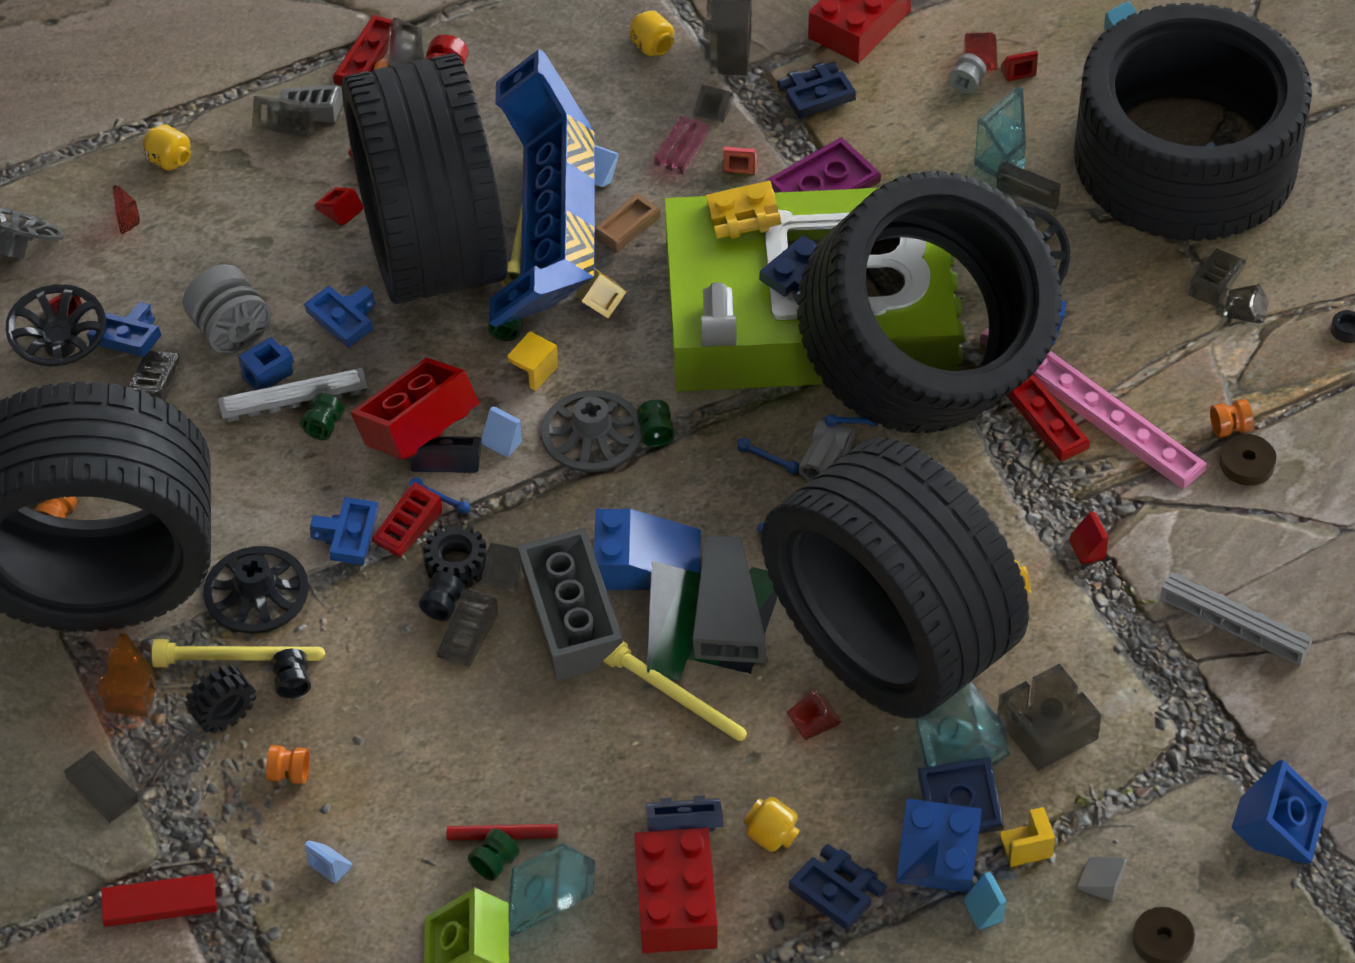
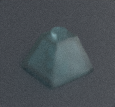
[974,86,1026,183]
[916,682,1011,767]
[509,843,595,937]

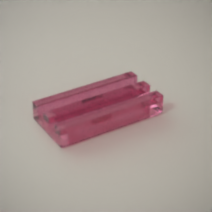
[654,116,709,175]

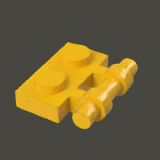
[706,180,782,239]

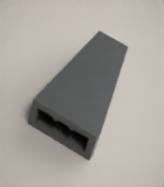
[693,535,766,663]

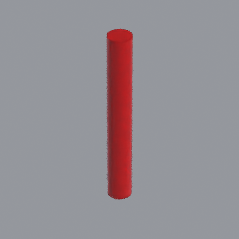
[446,824,558,841]

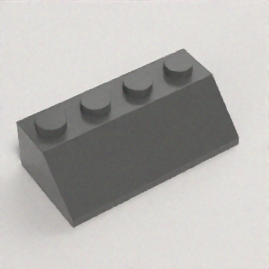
[517,528,623,681]

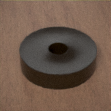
[1220,434,1277,485]
[1132,907,1195,963]

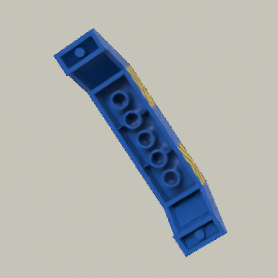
[489,49,595,327]

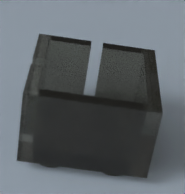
[704,0,752,76]
[997,663,1102,771]

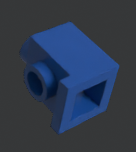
[238,337,294,390]

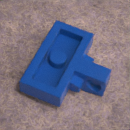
[304,285,376,348]
[87,302,162,357]
[310,497,379,565]

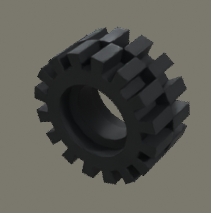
[423,523,488,588]
[185,665,256,733]

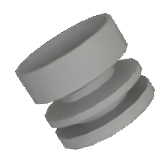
[182,264,271,354]

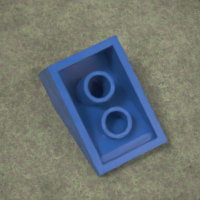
[594,509,701,590]

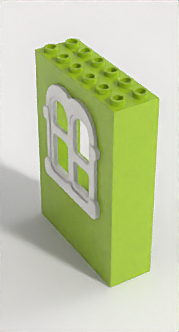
[665,188,965,392]

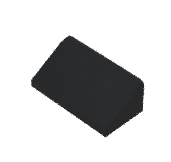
[410,436,482,473]

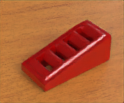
[372,482,442,558]

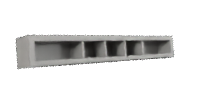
[218,368,367,422]
[1160,572,1312,666]

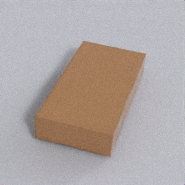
[594,193,661,252]

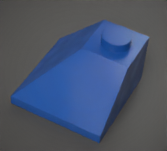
[1231,760,1328,864]

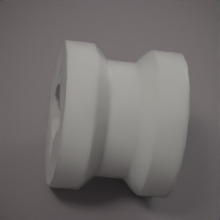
[948,54,987,94]

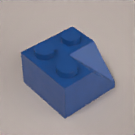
[897,798,982,893]

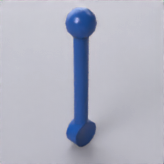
[825,414,878,427]
[737,438,799,474]
[409,478,471,515]

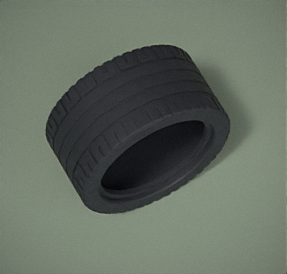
[1074,3,1312,241]
[342,53,508,304]
[797,171,1062,433]
[0,381,211,632]
[761,438,1029,719]

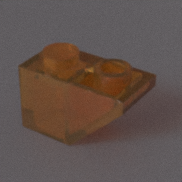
[98,633,157,717]

